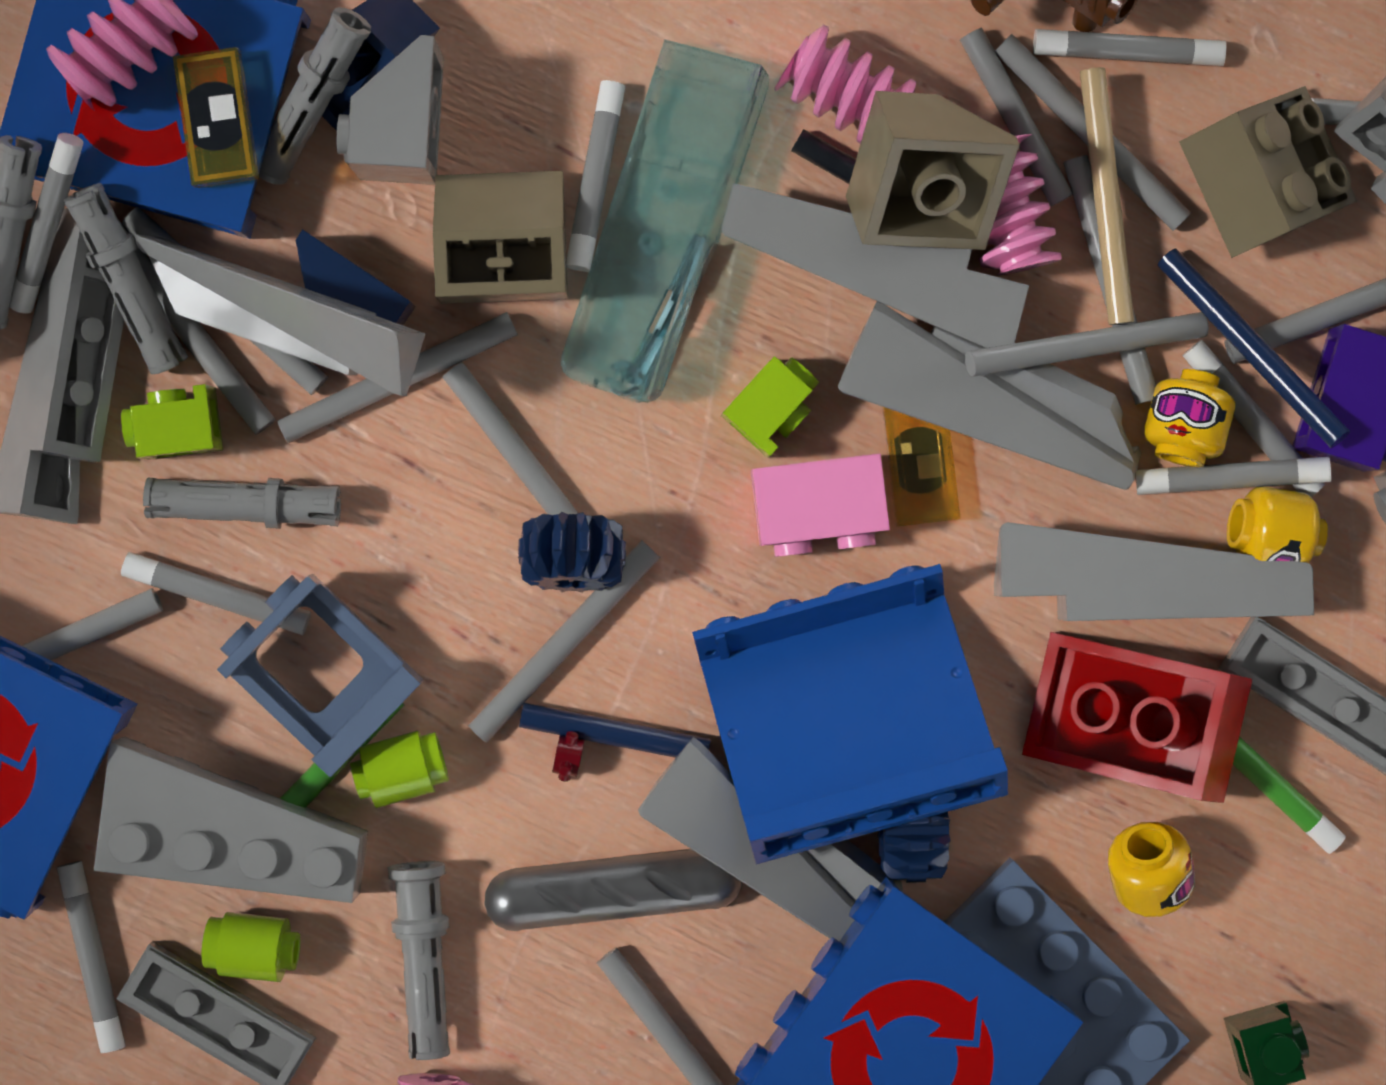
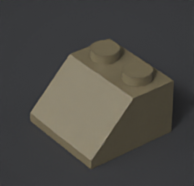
[846,91,1020,250]

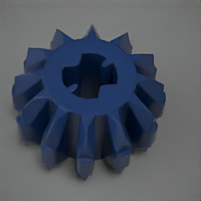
[518,512,626,593]
[878,812,951,883]

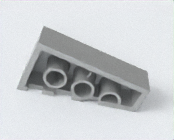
[94,737,368,903]

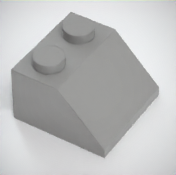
[336,35,444,185]

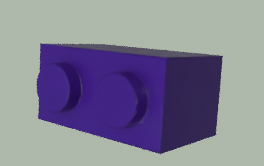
[1292,324,1386,472]

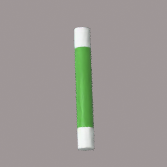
[1233,736,1346,854]

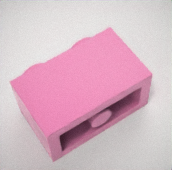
[751,453,890,557]

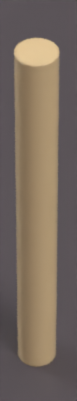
[1080,67,1134,325]

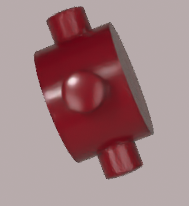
[552,731,585,782]

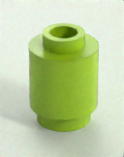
[350,730,449,808]
[201,912,300,982]

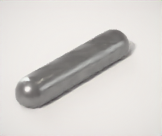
[484,849,742,931]

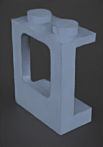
[217,574,424,777]

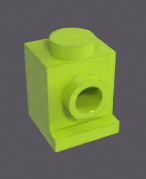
[721,356,819,458]
[121,384,223,460]

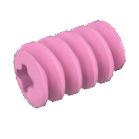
[46,0,198,110]
[774,24,916,144]
[979,134,1062,276]

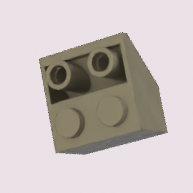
[1179,86,1357,258]
[433,171,568,304]

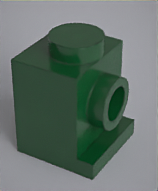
[1224,1001,1309,1085]

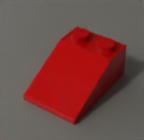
[1022,632,1253,803]

